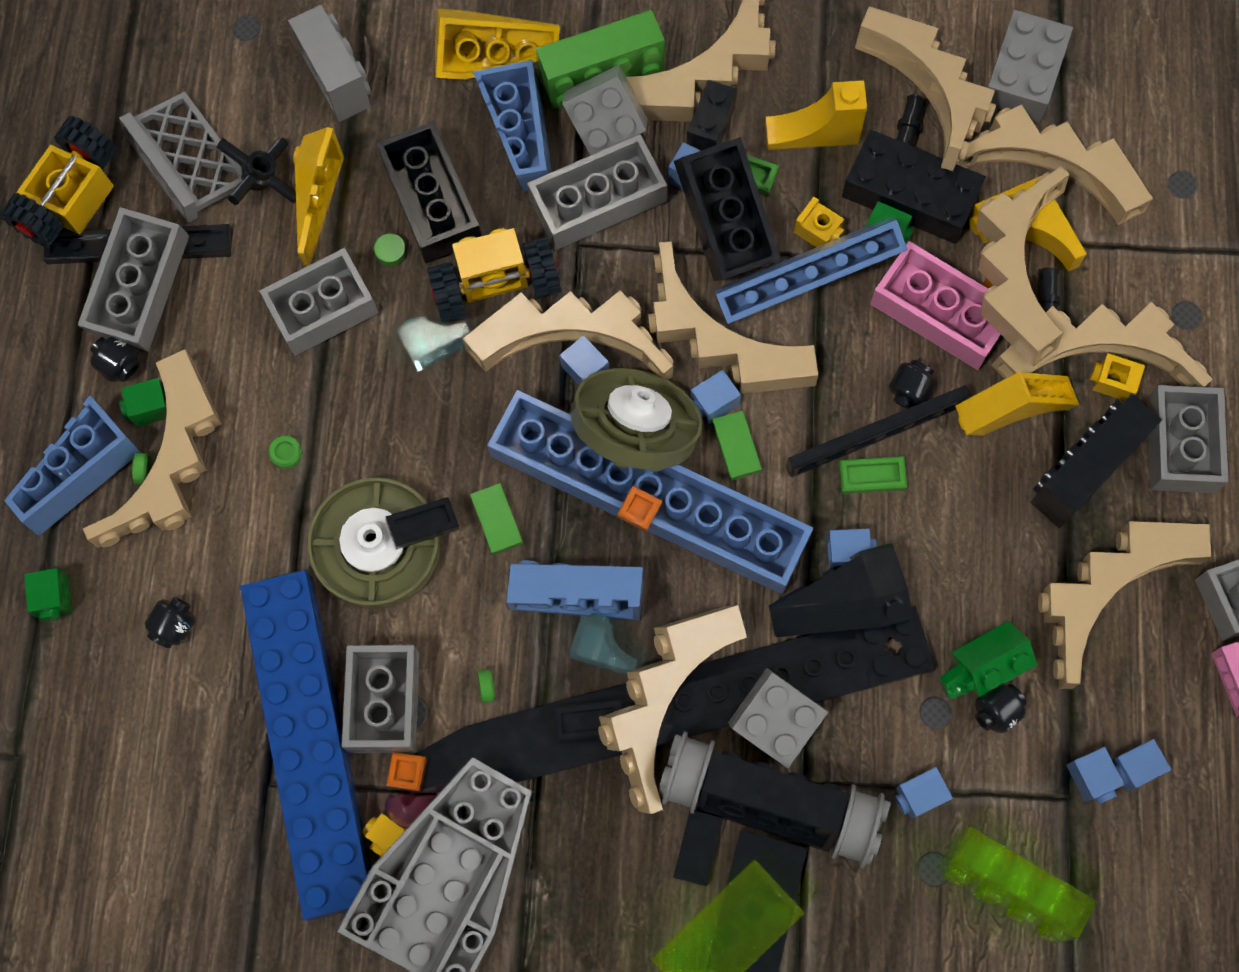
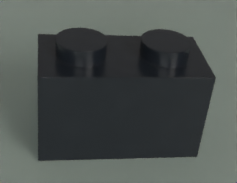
[687,80,737,151]

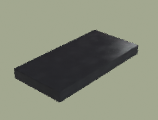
[706,830,807,972]

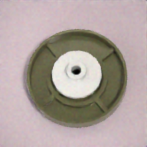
[571,368,702,471]
[307,478,441,609]

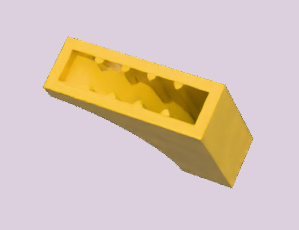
[765,80,867,150]
[969,176,1087,271]
[955,372,1079,436]

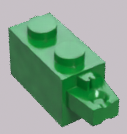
[939,621,1037,699]

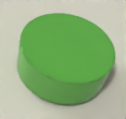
[374,233,407,266]
[268,436,303,470]
[132,453,151,485]
[477,669,495,704]

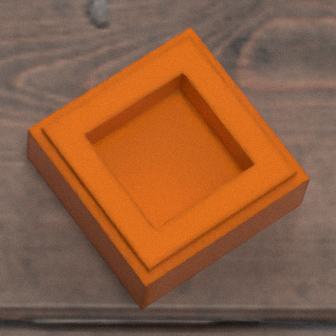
[617,486,662,532]
[386,752,428,792]

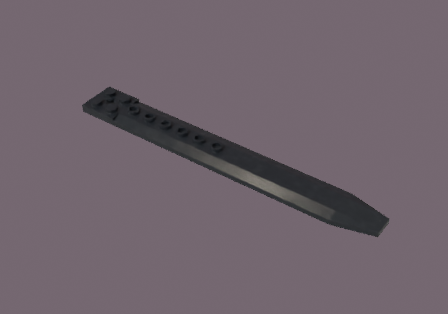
[410,606,936,794]

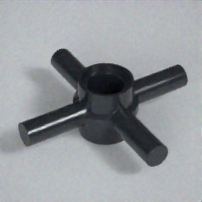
[216,137,296,205]

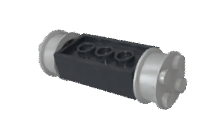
[658,731,890,869]

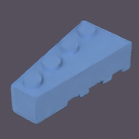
[473,60,552,192]
[4,396,141,536]
[507,560,643,621]

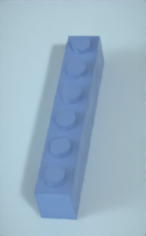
[714,217,908,324]

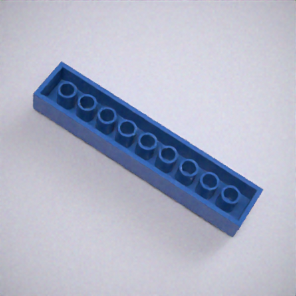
[240,570,371,921]

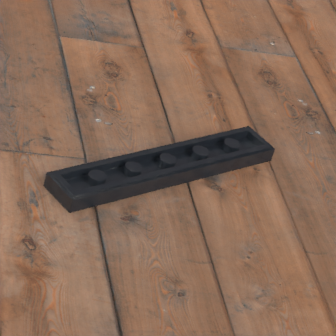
[44,224,232,264]
[786,385,970,478]

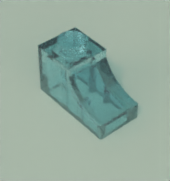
[396,315,470,371]
[569,613,638,676]

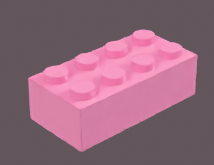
[870,241,1002,370]

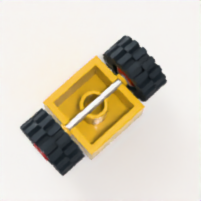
[0,116,117,248]
[427,228,561,323]

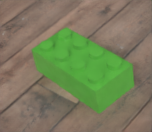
[536,10,665,110]

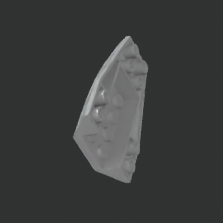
[337,758,532,972]

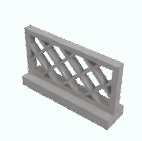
[119,91,242,223]

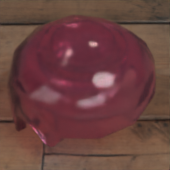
[385,793,436,829]

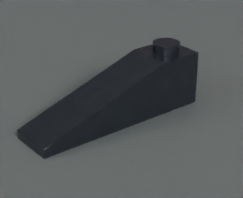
[769,543,913,637]

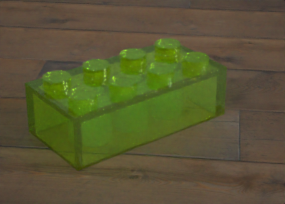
[938,826,1097,943]
[651,860,804,972]

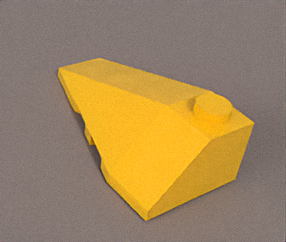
[435,8,560,80]
[293,127,344,266]

